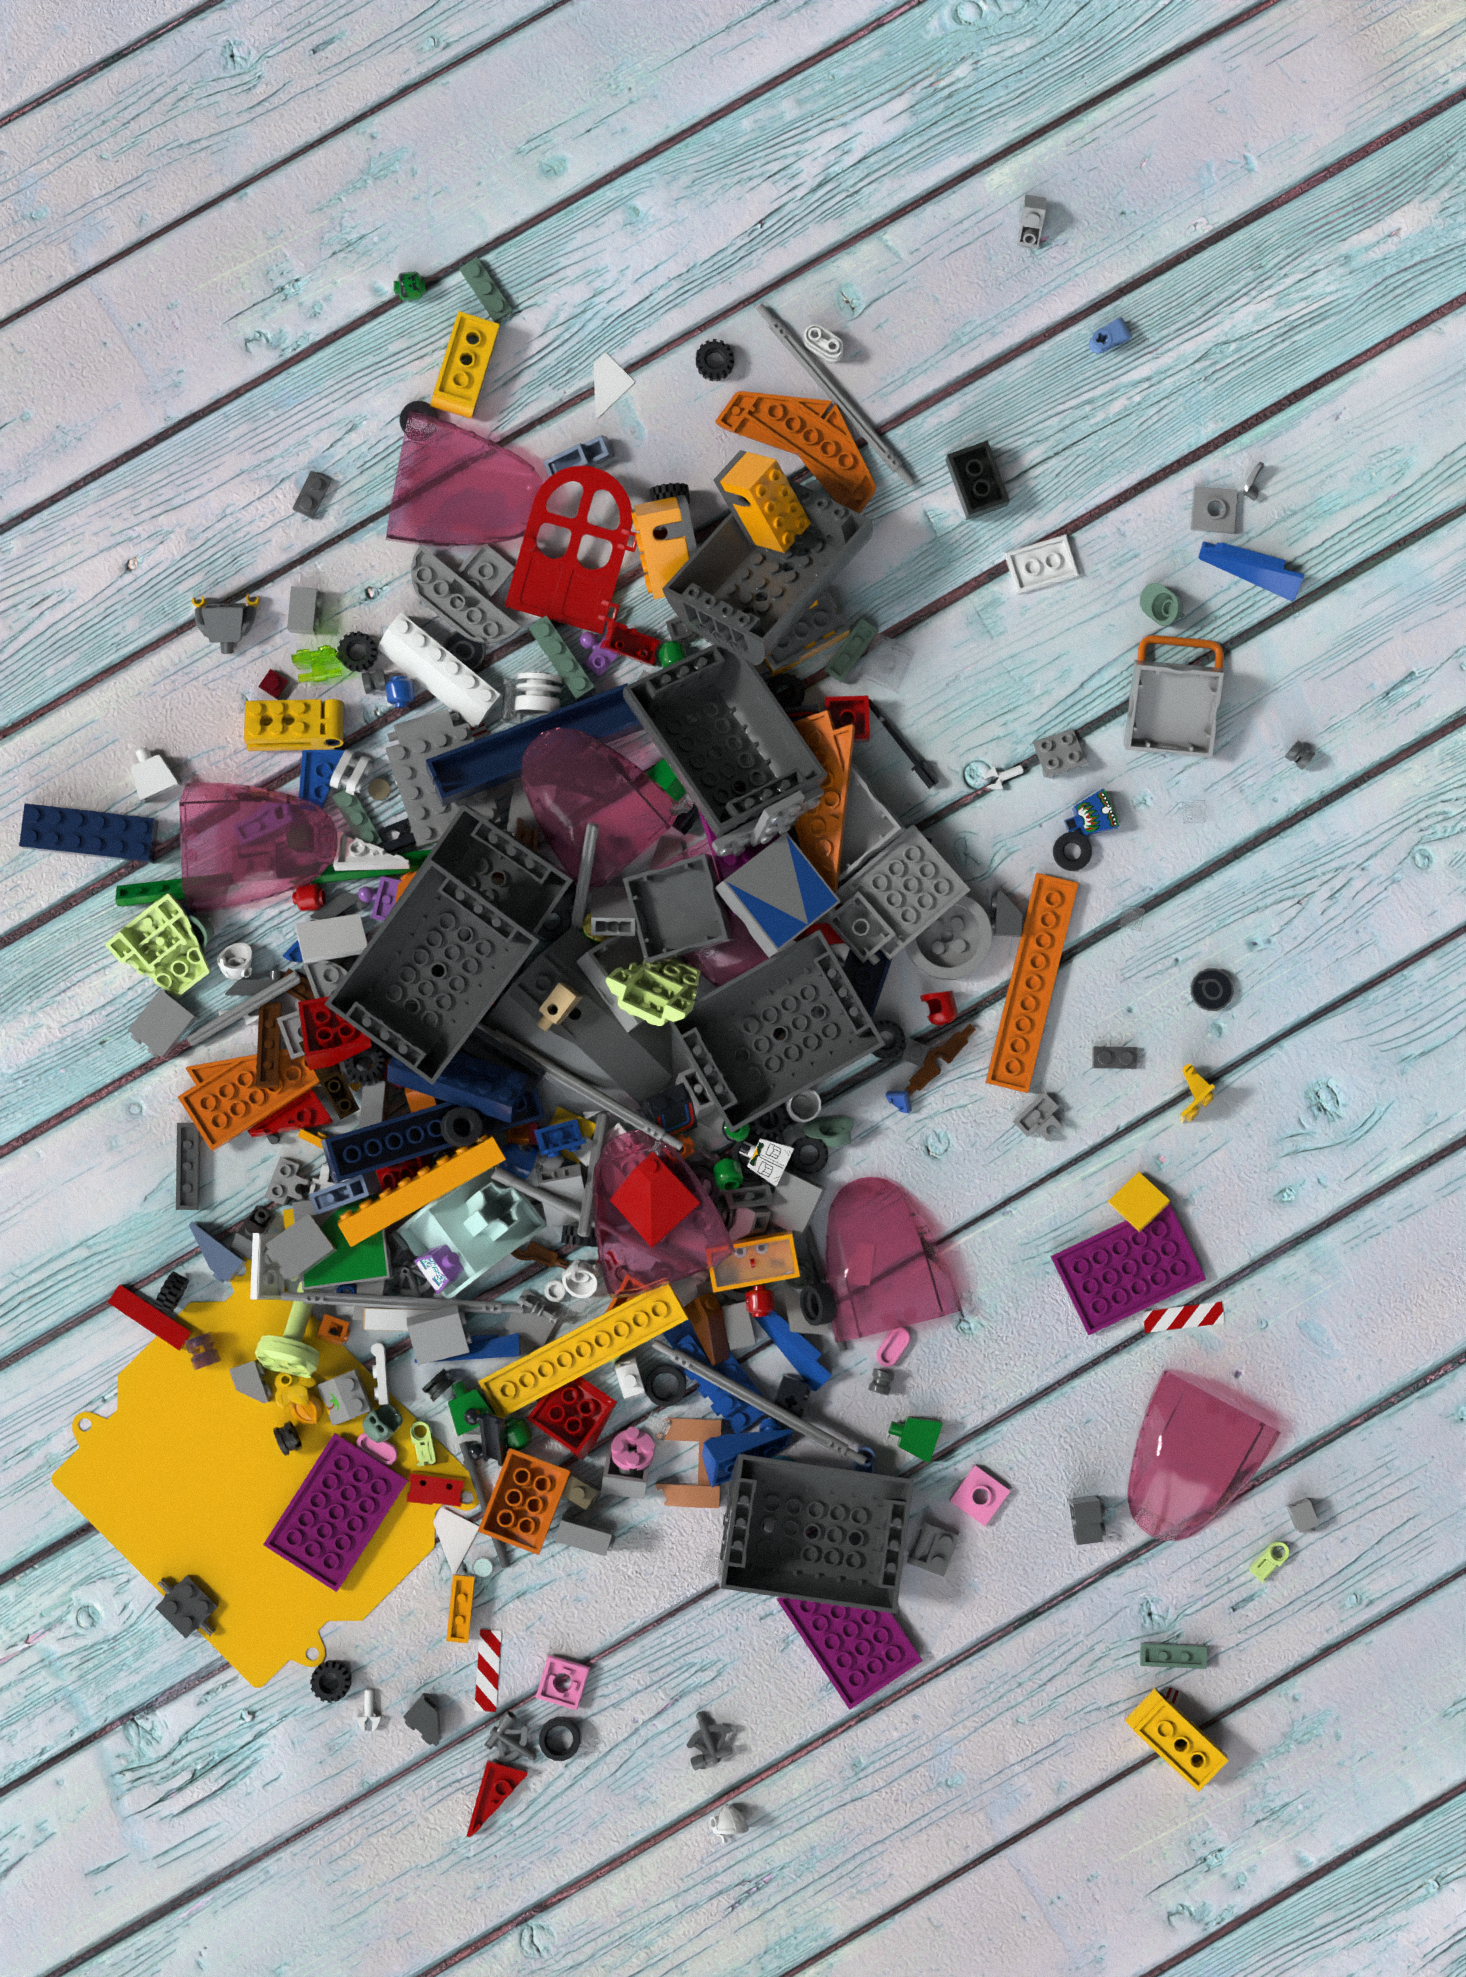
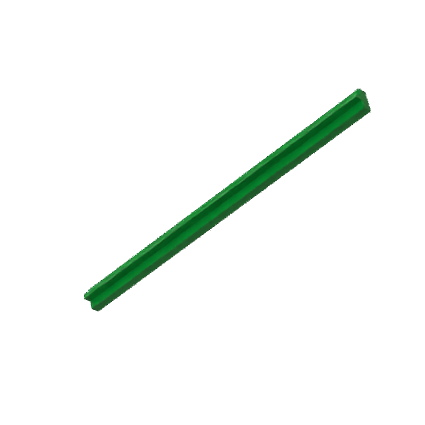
[115,849,432,907]

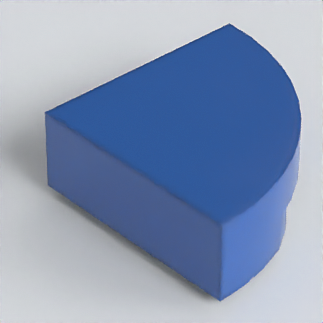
[282,940,303,962]
[885,1091,912,1113]

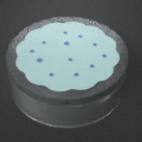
[472,1556,494,1579]

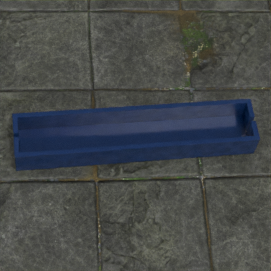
[426,683,643,807]

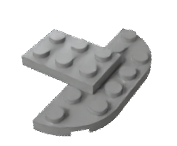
[411,541,521,644]
[712,785,824,857]
[277,960,376,1085]

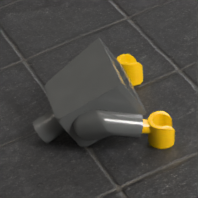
[192,594,260,654]

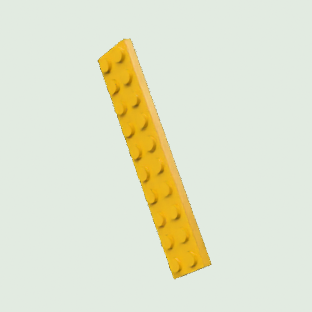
[478,1279,689,1417]

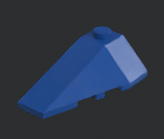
[702,1429,793,1487]

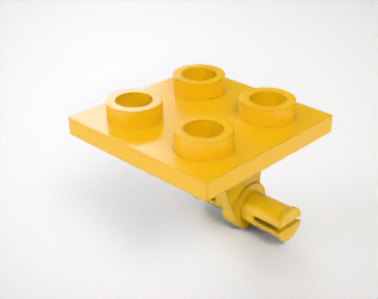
[1180,1064,1215,1123]

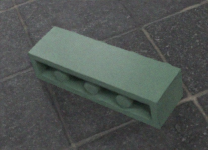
[528,616,595,702]

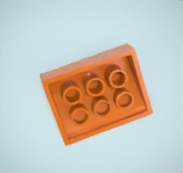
[477,1448,571,1555]

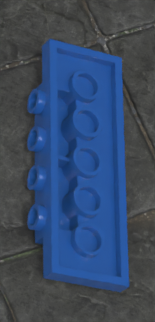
[662,1319,765,1434]

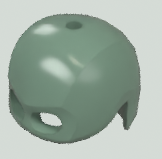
[362,1404,403,1443]

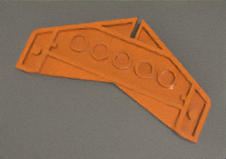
[715,391,876,514]

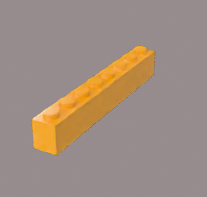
[338,1133,506,1247]

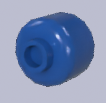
[386,676,415,708]

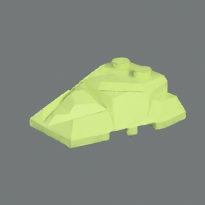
[104,892,211,998]
[606,958,701,1026]

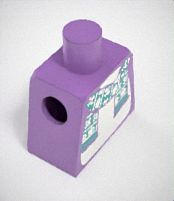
[414,1244,464,1294]

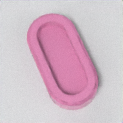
[876,1326,911,1367]
[357,1433,398,1466]

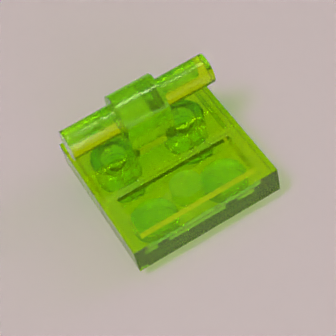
[291,645,342,683]

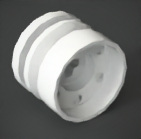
[515,671,562,716]

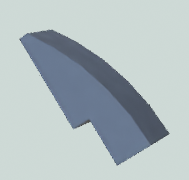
[543,435,615,477]

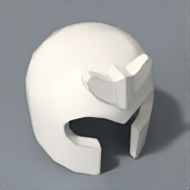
[785,1089,821,1122]

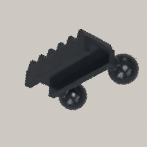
[464,1408,509,1466]

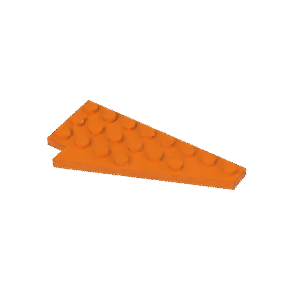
[792,710,855,892]
[178,1049,341,1152]

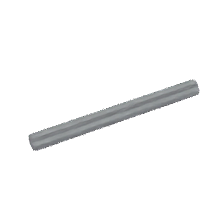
[570,822,599,933]
[187,971,301,1046]
[577,1113,610,1237]

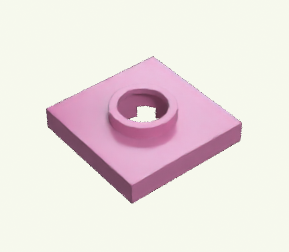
[949,1465,1010,1526]
[536,1654,590,1710]

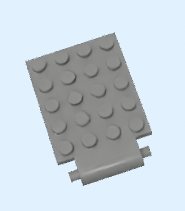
[385,709,501,848]
[825,824,971,966]

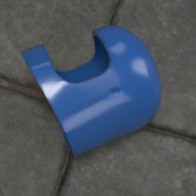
[499,1143,538,1179]

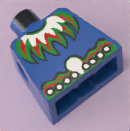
[1064,788,1120,836]

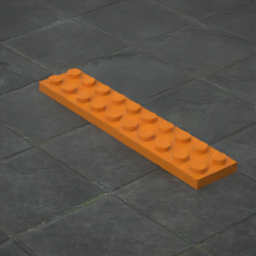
[985,873,1079,1093]

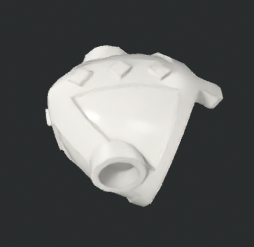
[217,942,252,980]
[562,1259,599,1298]
[710,1804,749,1844]

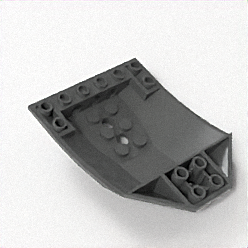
[484,926,673,1112]

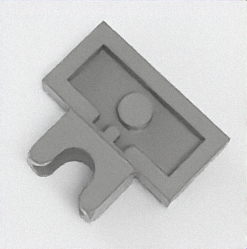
[1012,1092,1062,1141]
[264,1157,312,1206]

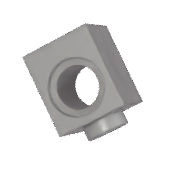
[1286,1498,1320,1534]

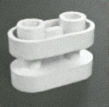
[803,324,844,364]
[330,749,373,796]

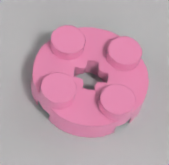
[611,1427,655,1471]

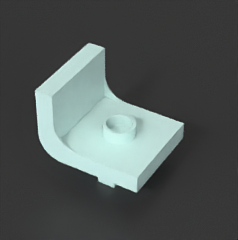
[396,1164,547,1299]

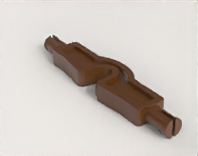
[903,1023,976,1097]
[510,1241,570,1270]

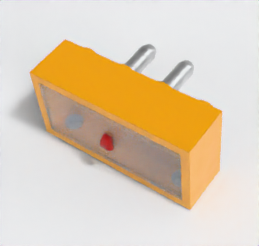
[705,1230,800,1292]

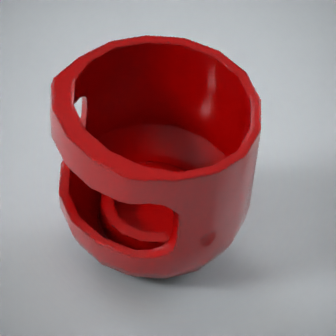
[920,990,958,1025]

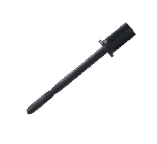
[869,699,939,789]

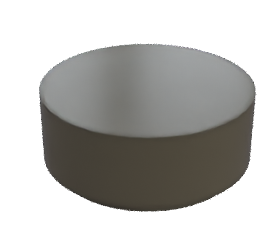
[368,779,391,801]

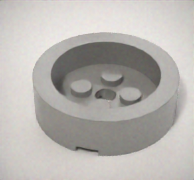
[905,895,992,980]

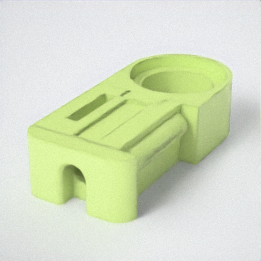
[410,1421,437,1466]
[1249,1541,1289,1583]

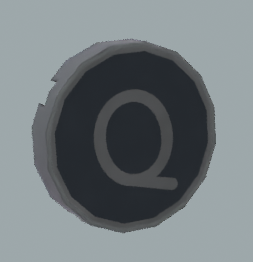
[443,631,486,671]
[1190,968,1234,1011]

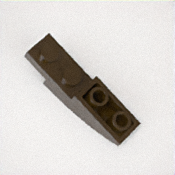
[299,1041,360,1120]

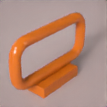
[1138,635,1224,671]

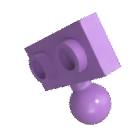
[580,632,618,677]
[357,876,402,921]

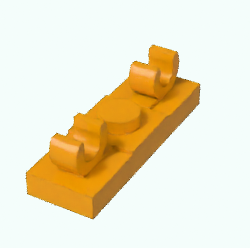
[446,1574,475,1643]

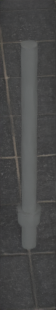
[459,1441,510,1568]

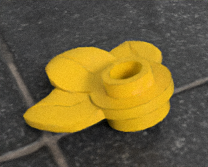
[275,1372,316,1409]

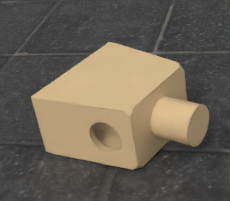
[536,983,583,1032]

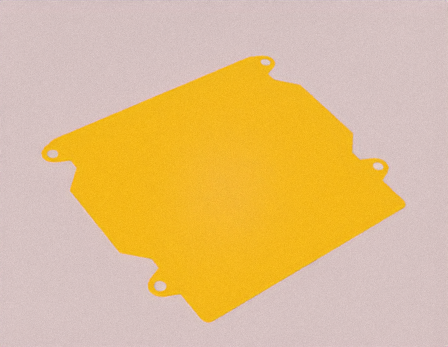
[51,1257,479,1688]

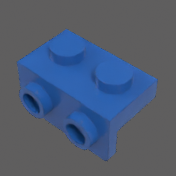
[534,1119,587,1158]

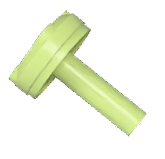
[255,1281,320,1378]

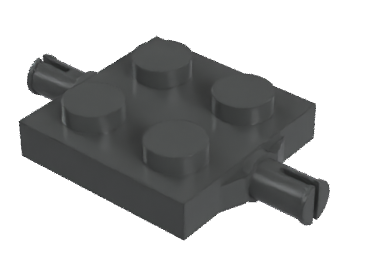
[155,1575,218,1639]

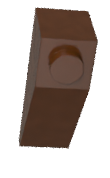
[684,1292,730,1366]

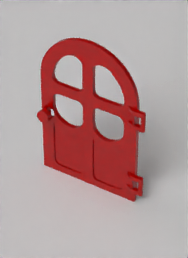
[505,466,637,634]

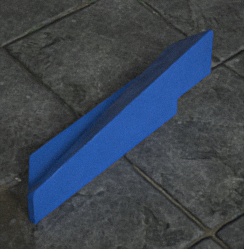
[1198,542,1304,601]
[751,1310,832,1391]
[415,1333,521,1363]

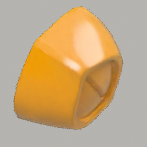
[290,1392,323,1425]

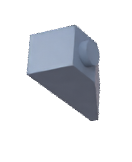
[309,1170,383,1215]
[189,1222,247,1283]

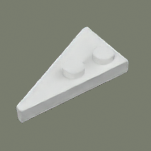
[333,831,410,871]

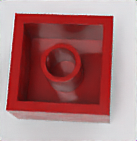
[824,696,870,743]

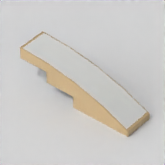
[363,1307,435,1331]

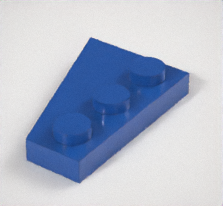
[298,749,345,814]

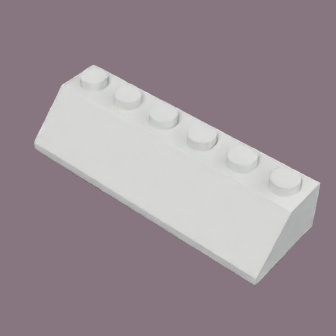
[377,612,503,730]

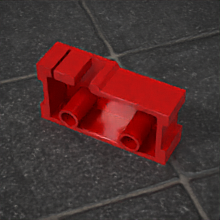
[600,621,661,666]
[406,1470,466,1507]

